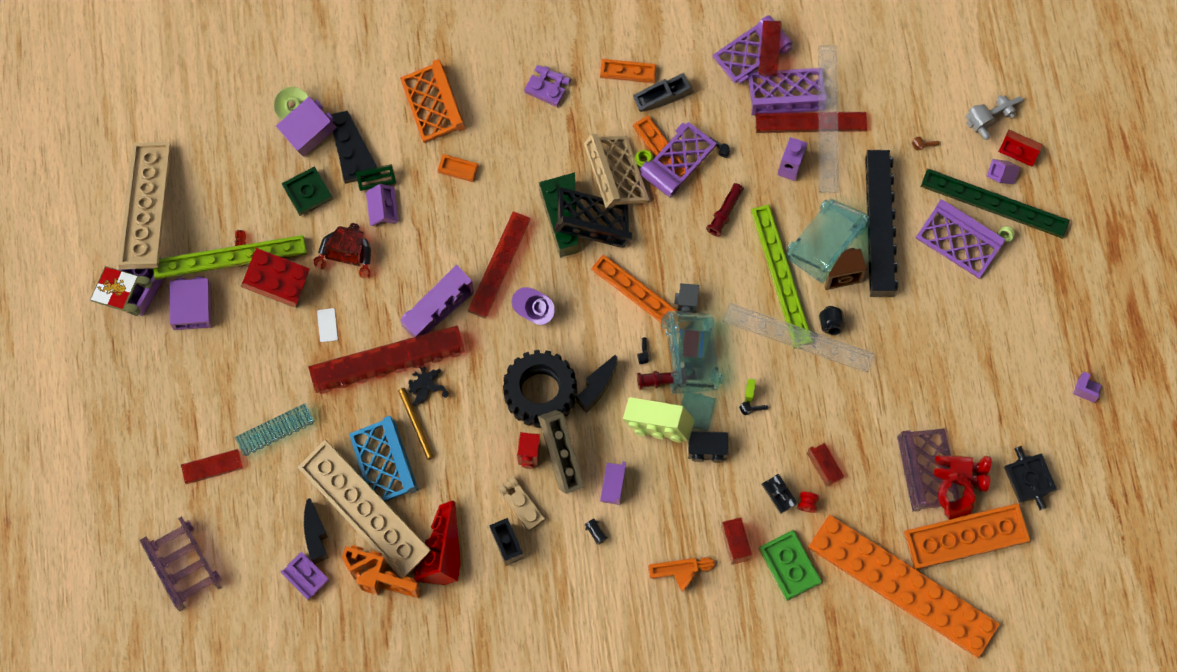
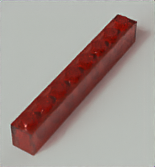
[308,325,465,394]

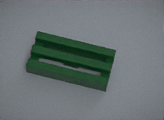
[355,164,396,191]

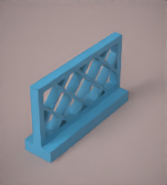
[349,416,419,502]

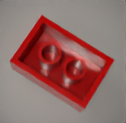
[241,248,310,308]

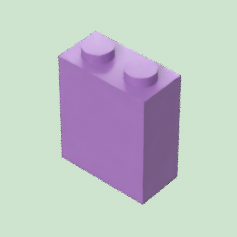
[276,97,337,157]
[170,277,212,330]

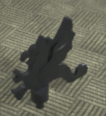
[408,366,449,406]

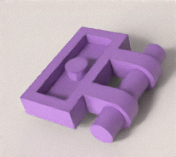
[524,65,571,107]

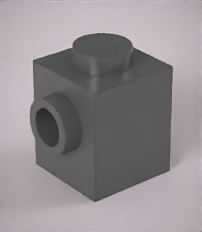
[674,283,699,314]

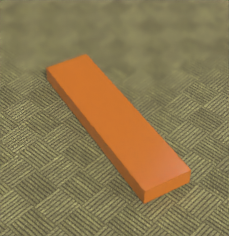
[633,115,685,178]

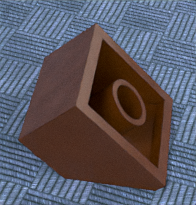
[824,248,867,290]

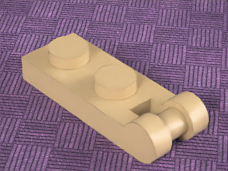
[497,476,545,531]

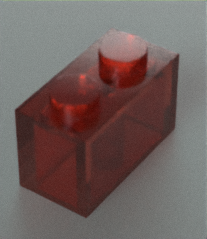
[721,517,752,565]

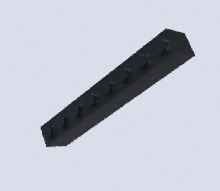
[865,150,898,297]

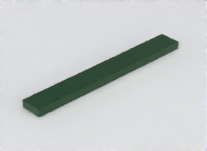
[920,168,1070,239]

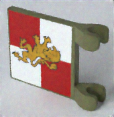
[90,266,153,316]

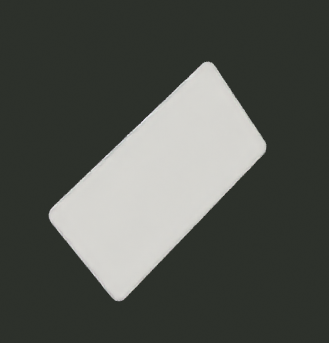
[317,308,338,342]

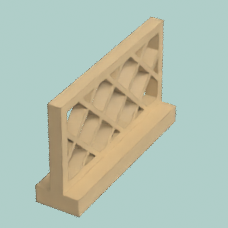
[584,134,649,208]

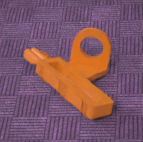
[648,557,715,592]

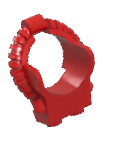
[938,473,976,520]

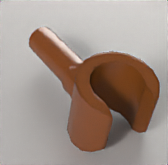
[912,136,939,151]

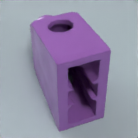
[777,137,808,181]

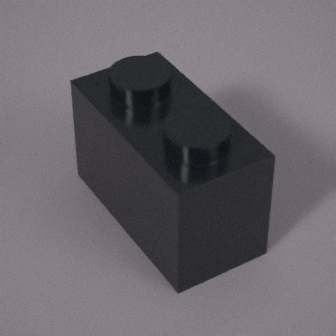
[688,431,728,463]
[489,518,524,566]

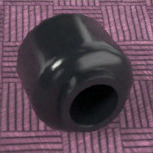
[819,306,846,335]

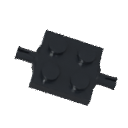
[1004,446,1057,511]

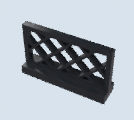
[555,187,632,248]

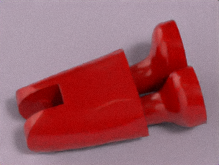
[933,456,992,492]

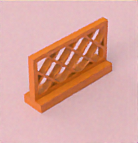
[400,59,466,143]

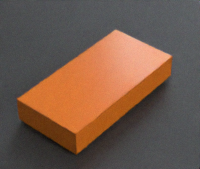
[437,154,479,182]

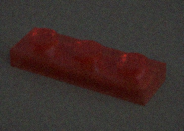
[759,21,782,76]

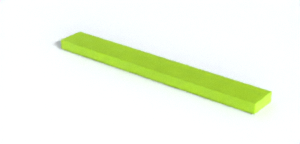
[751,204,813,348]
[153,235,307,280]

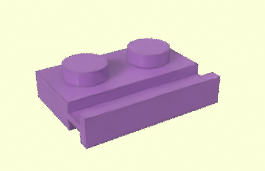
[281,552,330,601]

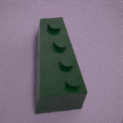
[539,172,578,258]

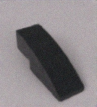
[633,72,694,112]
[576,355,618,413]
[304,498,329,565]

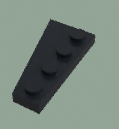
[330,111,381,184]

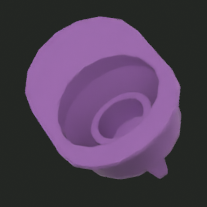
[512,287,555,325]

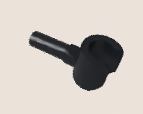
[709,137,730,158]
[637,337,649,364]
[739,401,768,415]

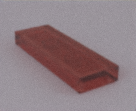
[181,449,243,485]

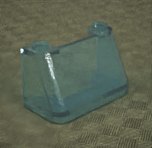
[786,198,870,284]
[661,311,722,394]

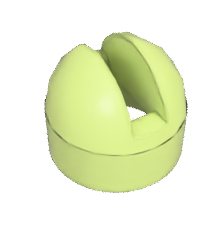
[998,226,1015,242]

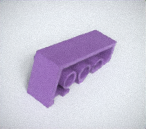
[400,264,474,342]

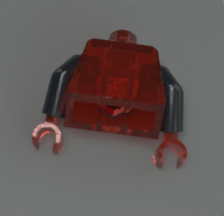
[313,223,372,279]

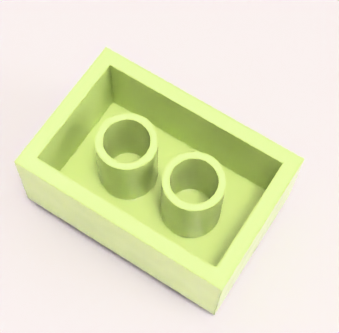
[623,397,695,443]

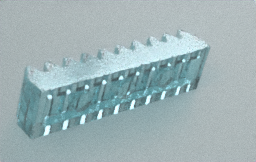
[234,403,314,456]

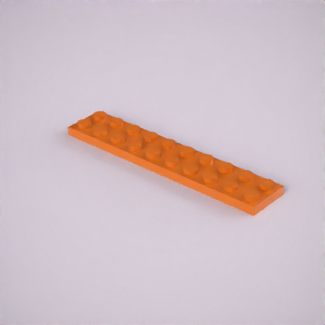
[808,514,1000,658]

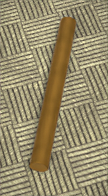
[398,388,434,460]

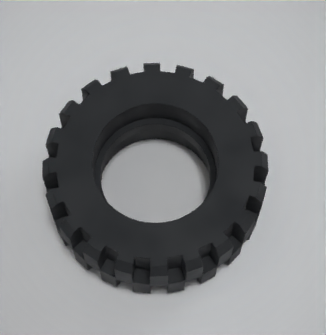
[503,350,577,428]

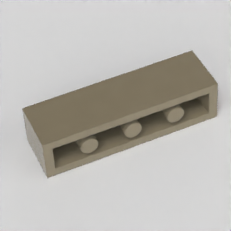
[538,410,584,494]

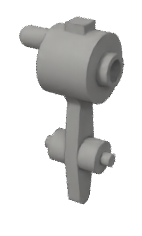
[965,95,1024,140]

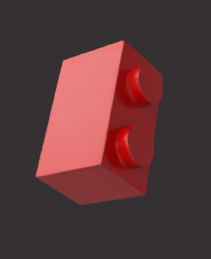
[517,432,541,469]

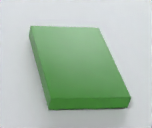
[758,530,822,601]

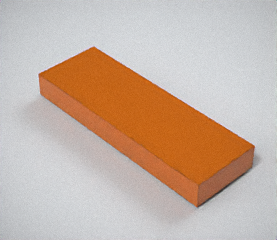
[600,59,657,83]

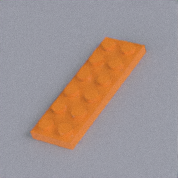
[904,503,1030,570]

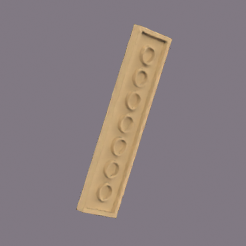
[118,142,172,270]
[297,440,432,579]

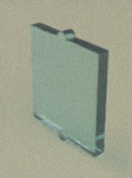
[681,391,716,431]

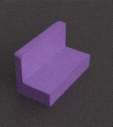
[366,184,399,226]
[600,462,626,505]

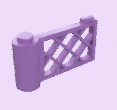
[713,15,793,84]
[640,122,717,198]

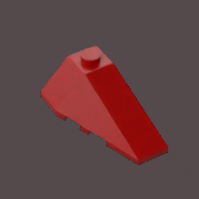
[414,500,461,585]

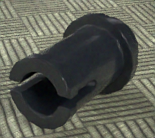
[585,518,607,545]

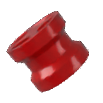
[797,492,819,513]

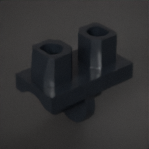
[761,473,798,514]

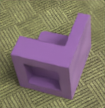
[987,159,1020,184]
[1073,371,1101,403]

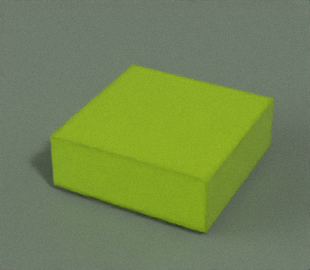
[744,379,756,403]

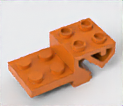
[342,545,421,598]

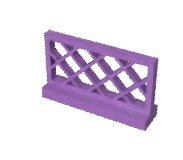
[748,68,827,115]
[916,199,1006,279]

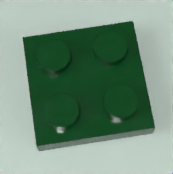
[281,166,333,216]

